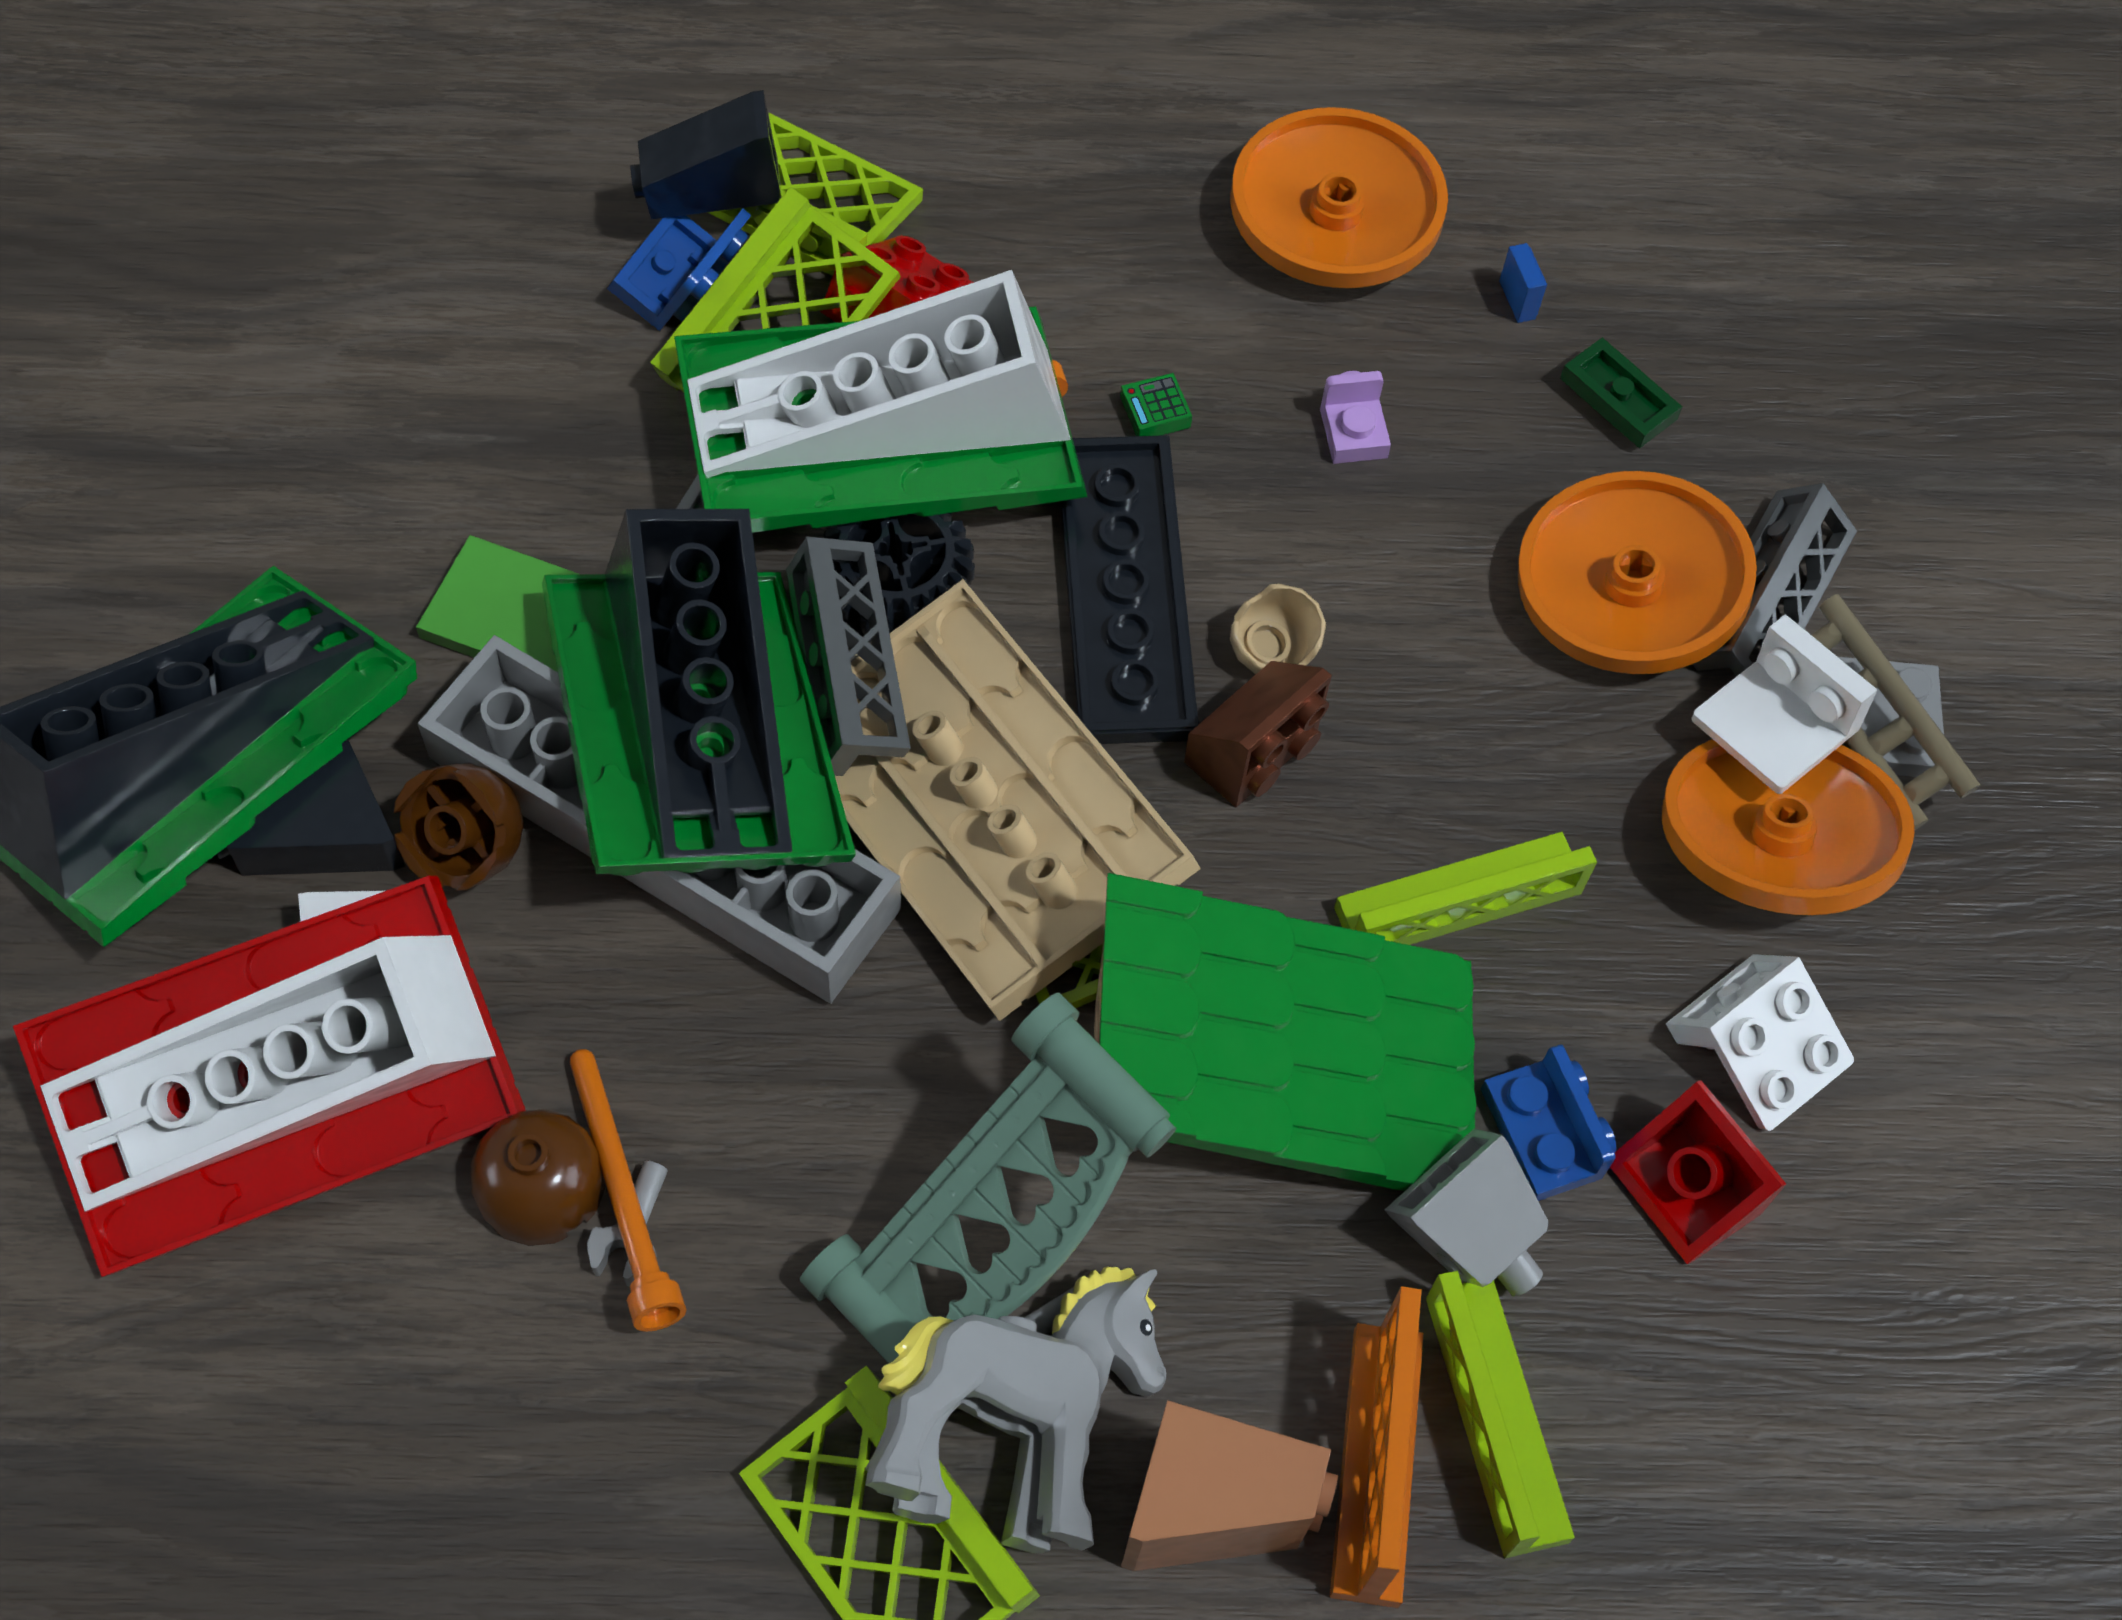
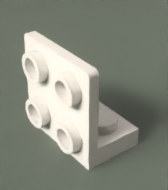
[1692,614,1877,794]
[1666,954,1854,1131]

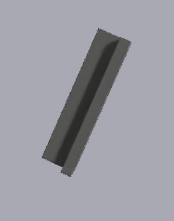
[1692,483,1857,677]
[786,536,911,776]

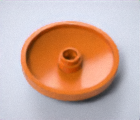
[1230,107,1448,288]
[1518,471,1757,674]
[1662,739,1915,915]

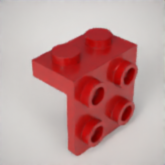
[820,235,974,323]

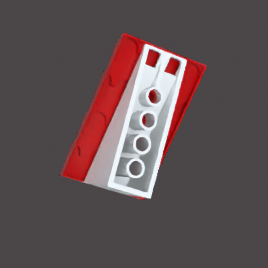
[13,875,526,1277]

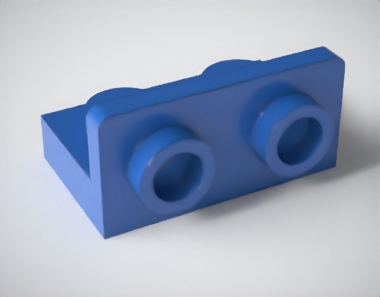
[1480,1044,1616,1201]

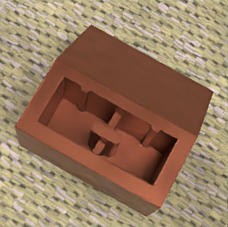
[1184,661,1332,807]

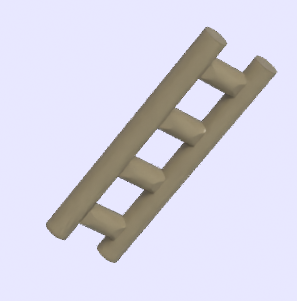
[1811,594,1981,830]

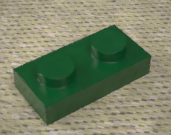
[1560,337,1683,449]

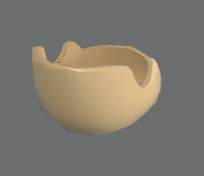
[1230,583,1326,674]

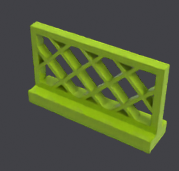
[707,112,923,276]
[650,186,900,393]
[739,1365,1040,1620]

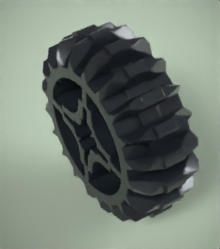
[823,513,975,636]

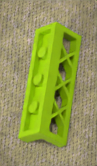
[1334,832,1597,945]
[1426,1270,1575,1559]

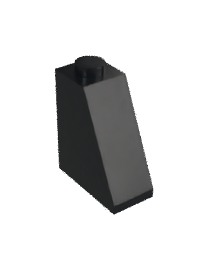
[630,90,782,219]
[217,740,405,876]

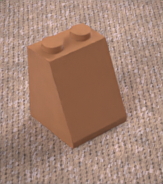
[1121,1400,1338,1571]

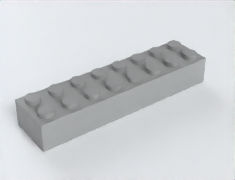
[417,635,901,1004]

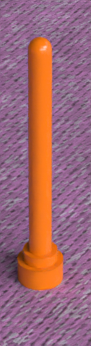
[570,1049,687,1332]

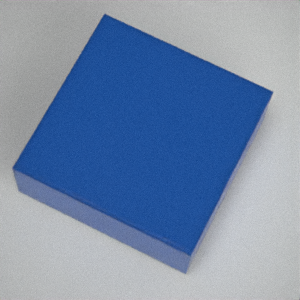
[1499,243,1547,323]

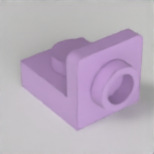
[1320,371,1391,464]

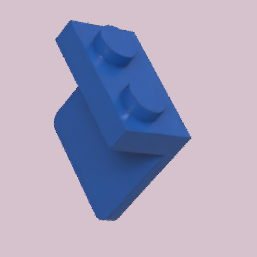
[607,208,751,331]

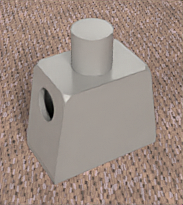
[1385,1129,1548,1296]

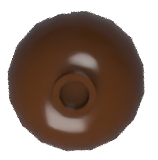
[394,763,524,891]
[471,1109,605,1246]

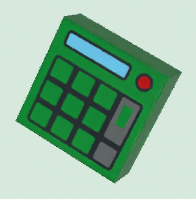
[1120,373,1192,436]

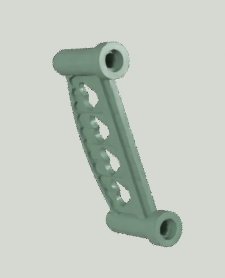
[800,993,1176,1363]

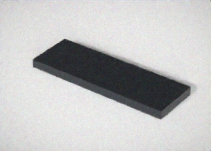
[1060,435,1199,744]

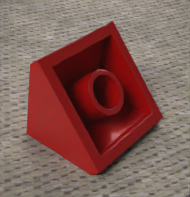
[1610,1080,1786,1264]

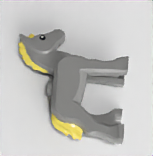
[865,1266,1166,1553]

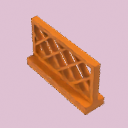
[1330,1286,1423,1608]

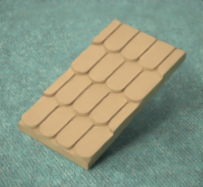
[835,579,1201,1021]

